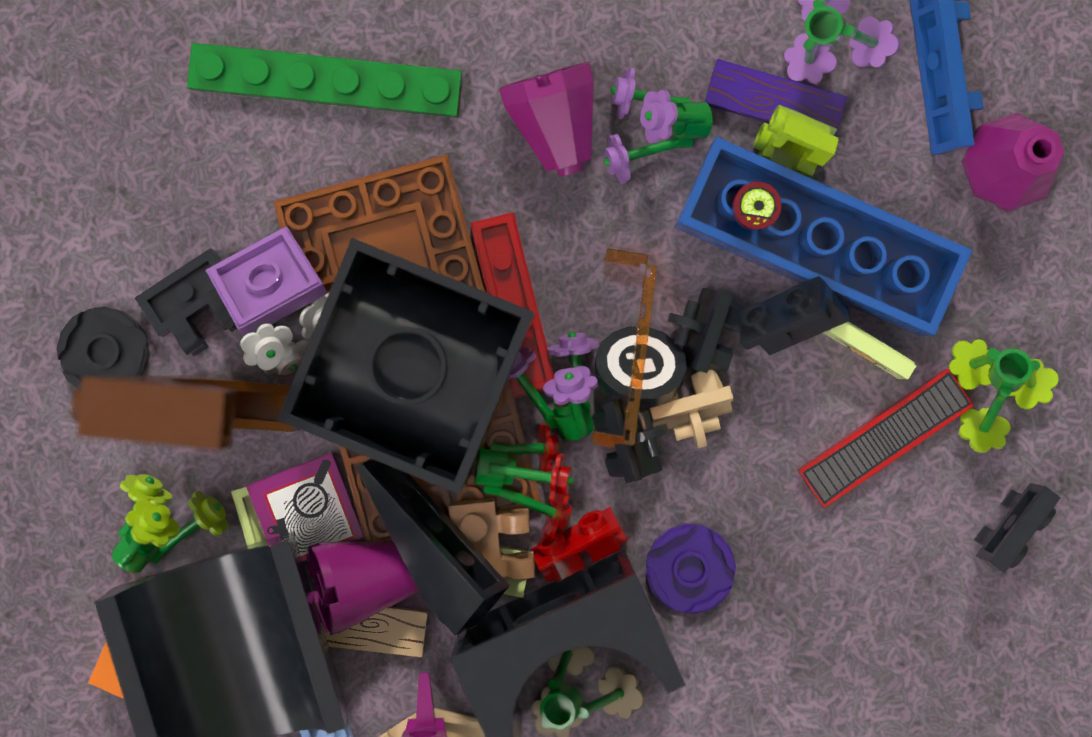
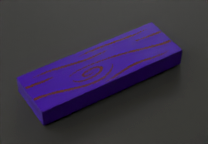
[704,59,847,136]

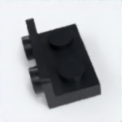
[740,276,849,355]

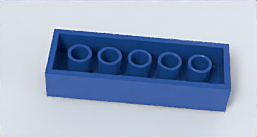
[674,136,973,337]

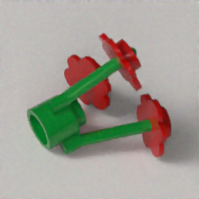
[474,423,574,537]

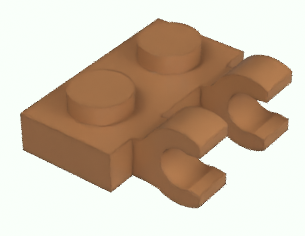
[448,497,535,579]

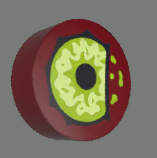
[732,182,781,231]

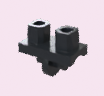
[667,288,745,373]
[592,399,669,483]

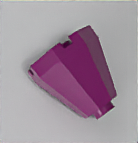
[499,61,594,177]
[961,113,1064,212]

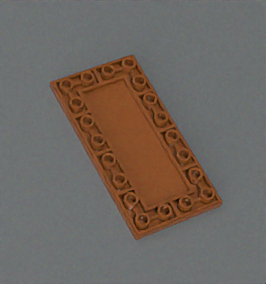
[273,155,542,542]

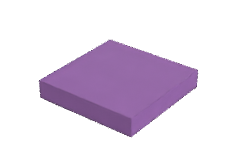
[206,226,328,337]

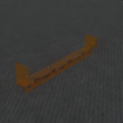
[591,248,657,447]

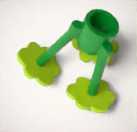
[948,339,1059,453]
[111,474,229,573]

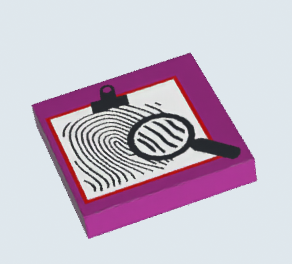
[246,453,364,561]

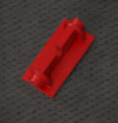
[531,507,628,583]

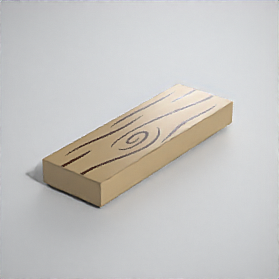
[314,598,428,657]

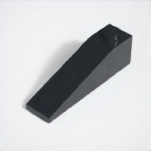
[357,459,510,636]

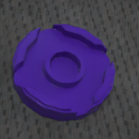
[645,523,736,614]

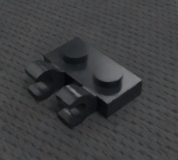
[135,248,237,356]
[974,483,1061,573]

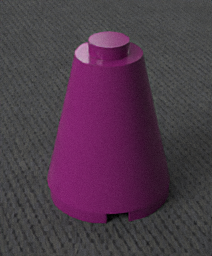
[307,541,419,635]

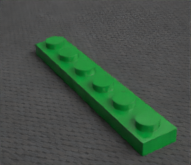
[187,43,462,118]

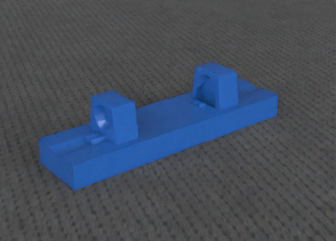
[910,0,984,155]

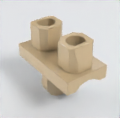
[649,369,733,449]

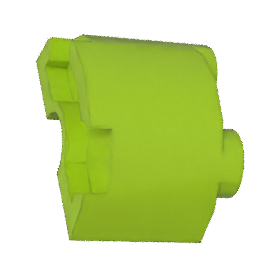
[753,105,839,178]

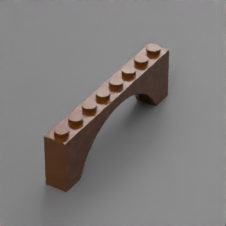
[71,375,300,450]

